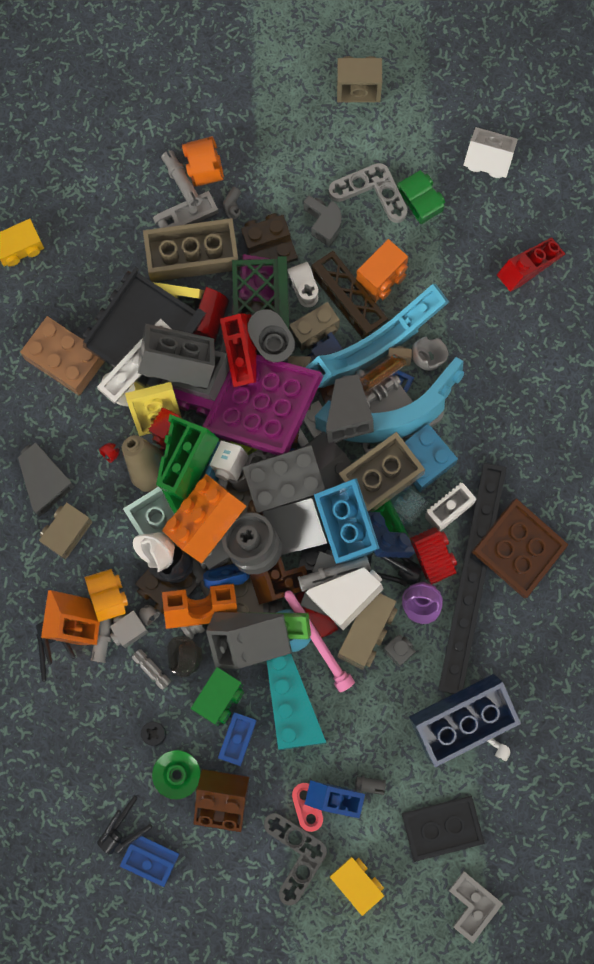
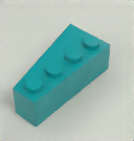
[267,654,326,750]

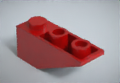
[497,237,565,292]

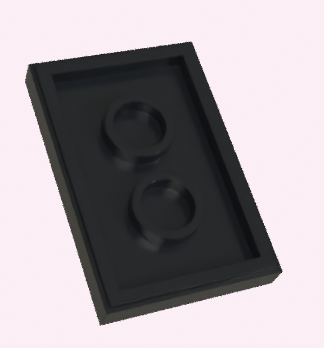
[401,796,485,862]

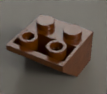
[194,769,250,832]

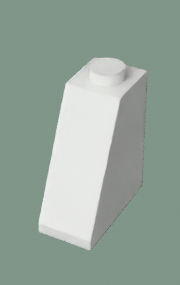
[306,567,384,630]

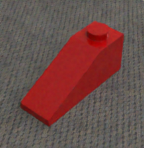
[220,313,256,387]

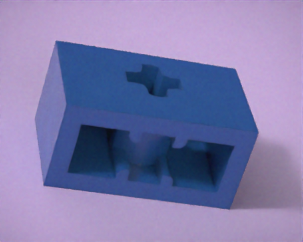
[305,780,365,818]

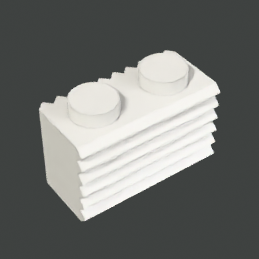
[425,483,477,532]

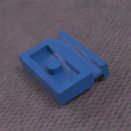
[120,836,180,887]

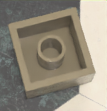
[337,56,382,102]

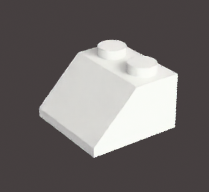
[463,127,518,178]

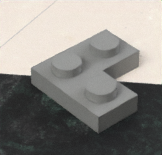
[448,871,503,943]

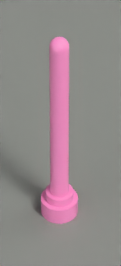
[284,591,355,692]

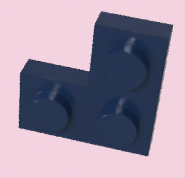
[368,512,415,558]

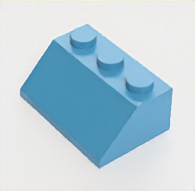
[314,479,380,564]

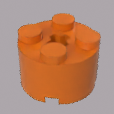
[182,136,224,187]

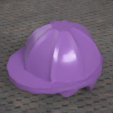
[402,581,443,624]

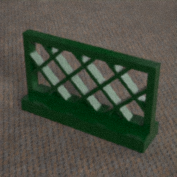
[232,256,289,350]

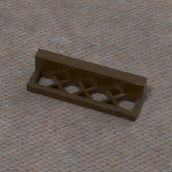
[311,251,388,339]

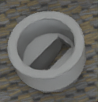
[139,605,160,626]

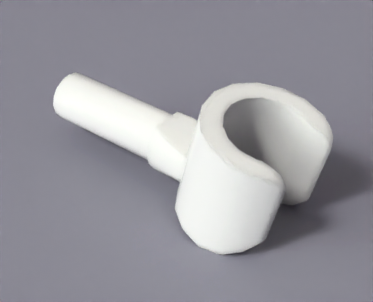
[488,738,510,761]

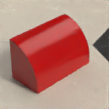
[194,287,229,342]

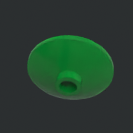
[152,750,201,800]

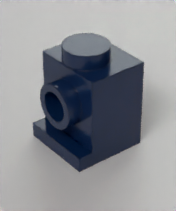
[307,332,343,361]

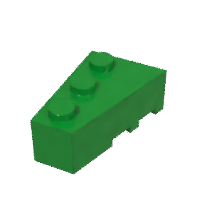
[156,414,219,501]

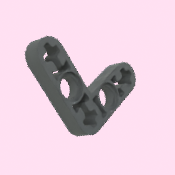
[264,813,327,905]

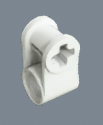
[287,262,319,307]

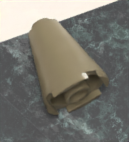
[122,435,165,492]

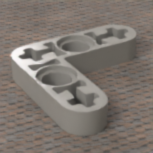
[329,163,407,223]

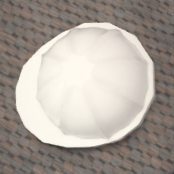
[133,532,175,572]

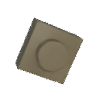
[387,346,412,366]

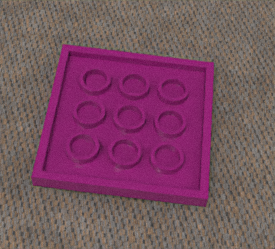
[202,354,323,455]

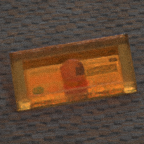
[360,354,407,392]

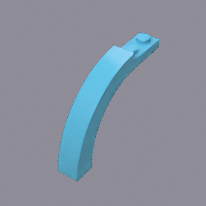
[305,284,449,388]
[315,357,464,443]

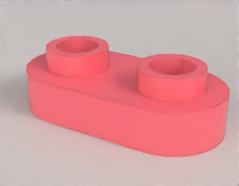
[292,783,323,832]

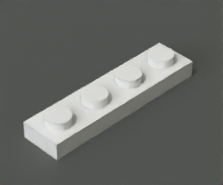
[97,319,171,404]

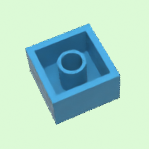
[405,424,458,492]

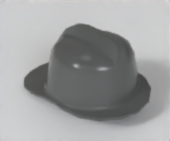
[248,309,295,362]

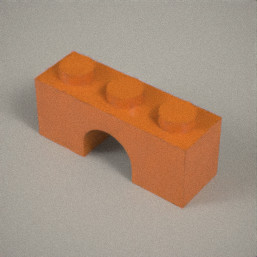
[162,584,237,629]

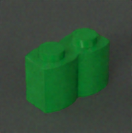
[397,170,445,225]

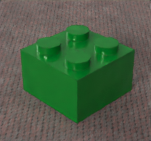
[191,667,245,727]

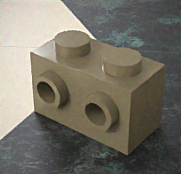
[289,302,340,351]
[39,502,93,560]

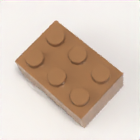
[20,316,105,396]

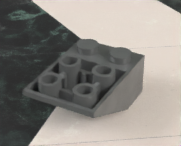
[206,612,292,669]

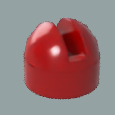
[99,443,119,463]

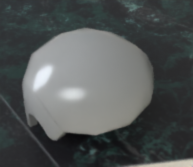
[412,336,449,371]

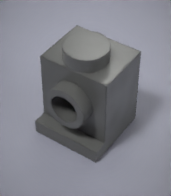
[383,635,416,668]

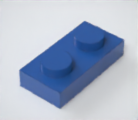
[218,712,257,766]

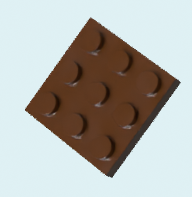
[472,498,569,598]

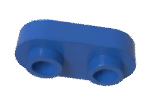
[203,564,249,589]

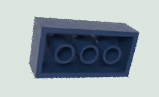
[409,674,521,767]

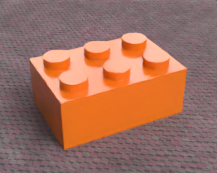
[162,474,246,563]

